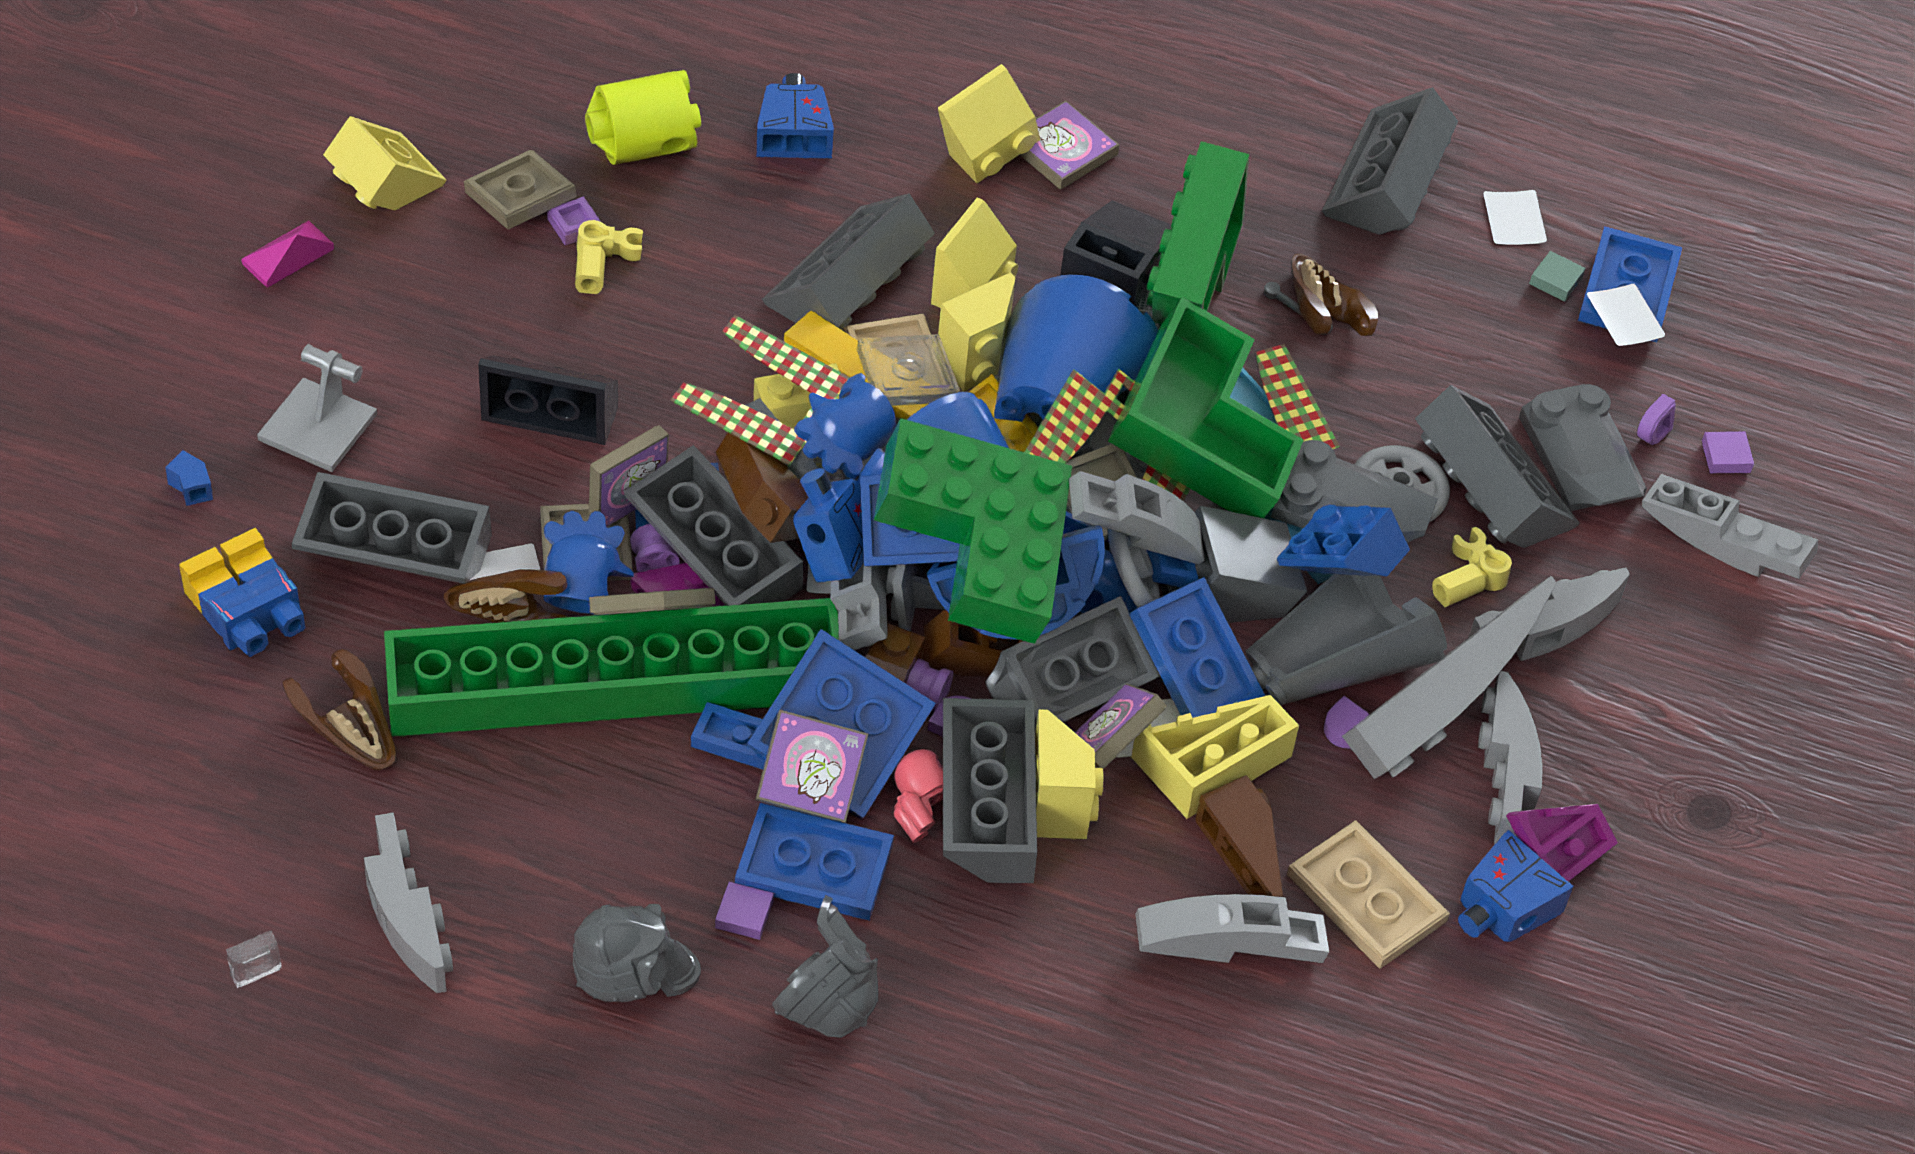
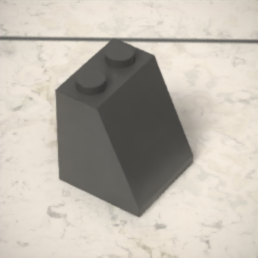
[1195,506,1307,623]

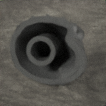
[772,895,878,1038]
[573,904,701,1002]

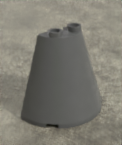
[1245,574,1447,706]

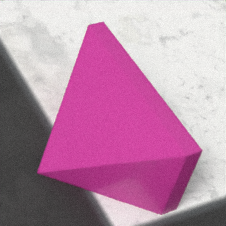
[242,220,334,288]

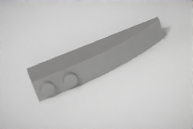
[1342,576,1557,779]

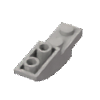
[1069,471,1204,564]
[1642,474,1818,579]
[831,563,890,650]
[1469,567,1630,661]
[1478,671,1542,844]
[364,812,453,993]
[1135,894,1329,963]

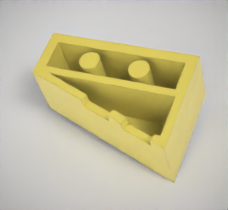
[1131,695,1299,819]

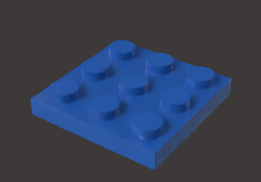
[746,629,936,820]

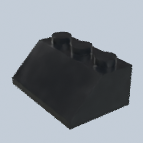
[478,355,618,445]

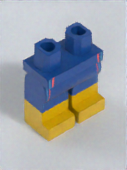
[179,527,306,657]

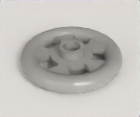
[1354,445,1450,522]
[1107,528,1160,608]

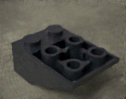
[1060,200,1171,307]

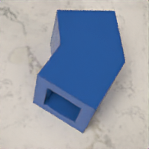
[165,450,213,506]

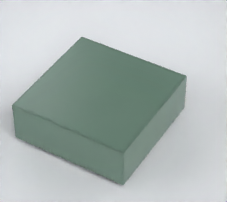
[1529,251,1586,302]

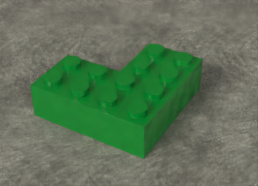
[1147,141,1249,324]
[1108,297,1304,518]
[874,418,1072,644]

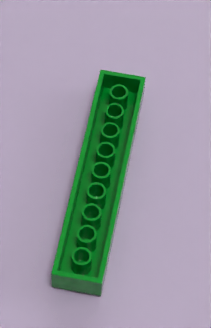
[384,598,839,737]

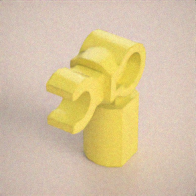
[575,220,643,294]
[1432,527,1512,608]

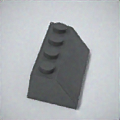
[1322,87,1458,235]
[762,193,935,329]
[1415,385,1580,548]
[624,445,803,606]
[292,472,492,584]
[943,698,1037,883]

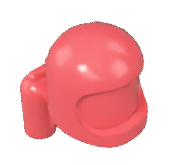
[894,749,943,843]

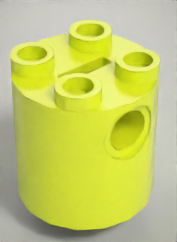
[585,70,701,165]

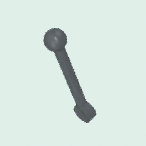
[1264,282,1333,335]

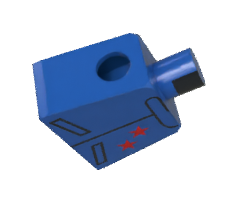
[756,73,834,158]
[793,468,864,583]
[1458,830,1573,942]

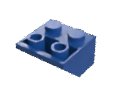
[1276,505,1410,576]

